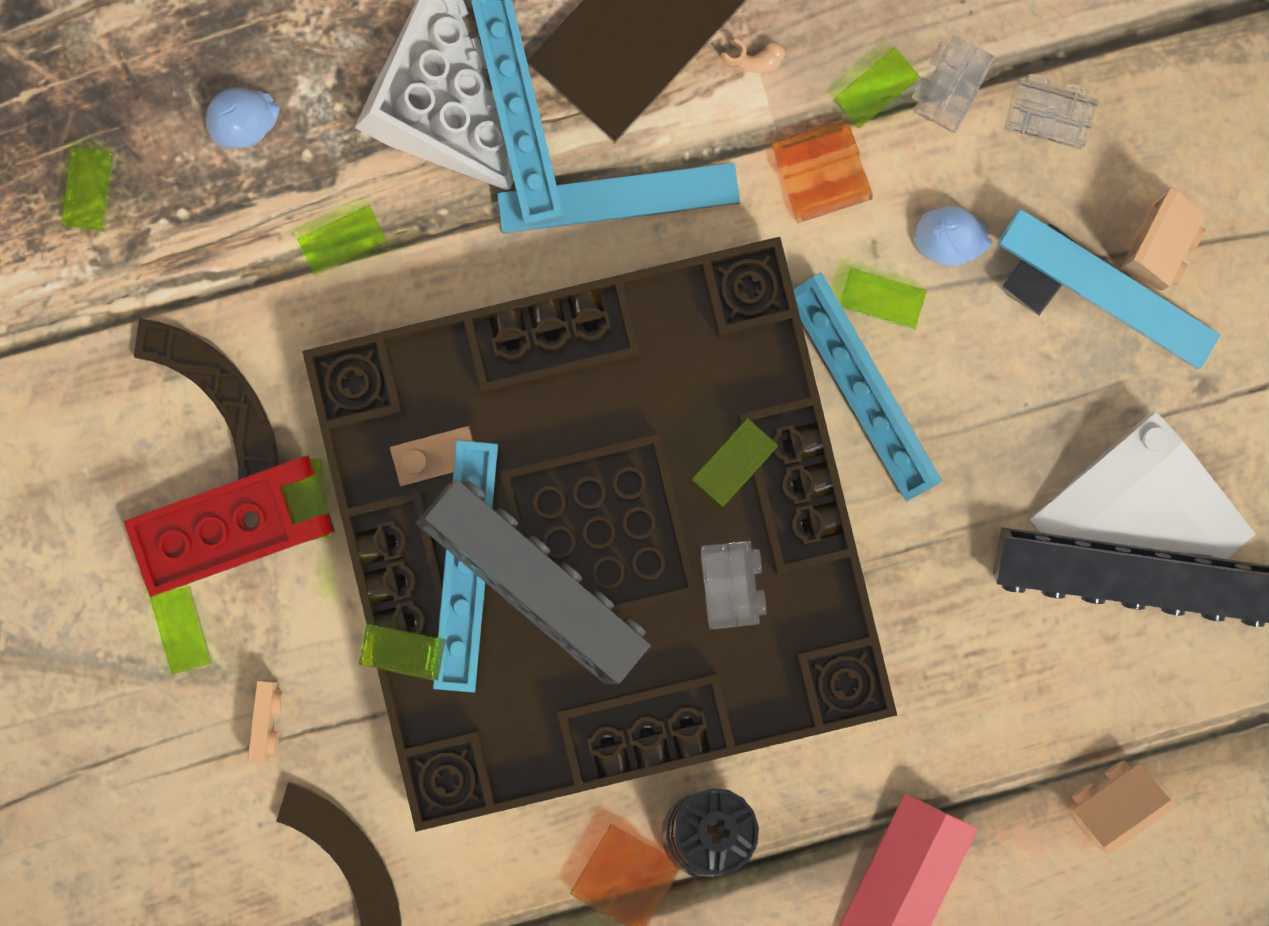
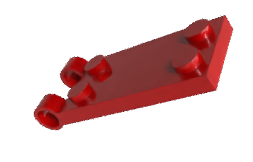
[124,455,336,597]

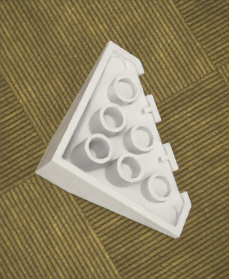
[355,0,514,190]
[1029,411,1256,559]

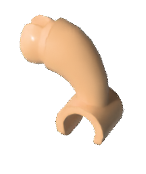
[721,39,785,73]

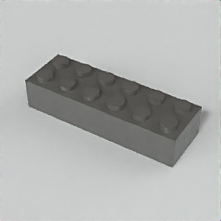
[415,480,651,684]

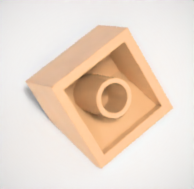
[1119,187,1206,291]
[1067,760,1176,854]

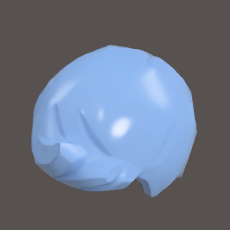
[205,87,280,149]
[914,205,993,267]

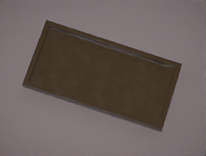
[527,0,747,144]

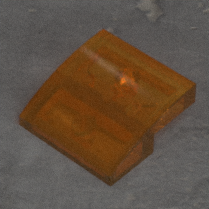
[771,117,873,224]
[570,824,680,926]

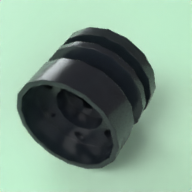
[661,788,759,877]

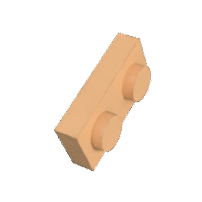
[390,426,474,486]
[248,680,284,764]

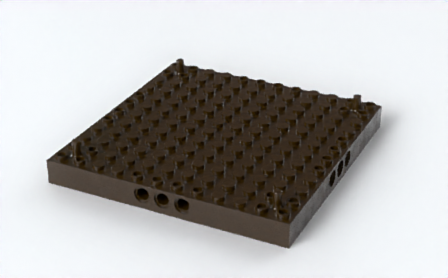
[302,236,897,832]

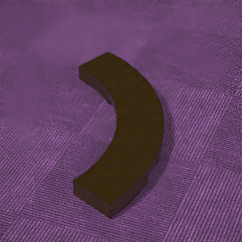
[134,318,279,480]
[276,782,402,926]

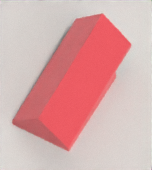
[839,793,978,926]

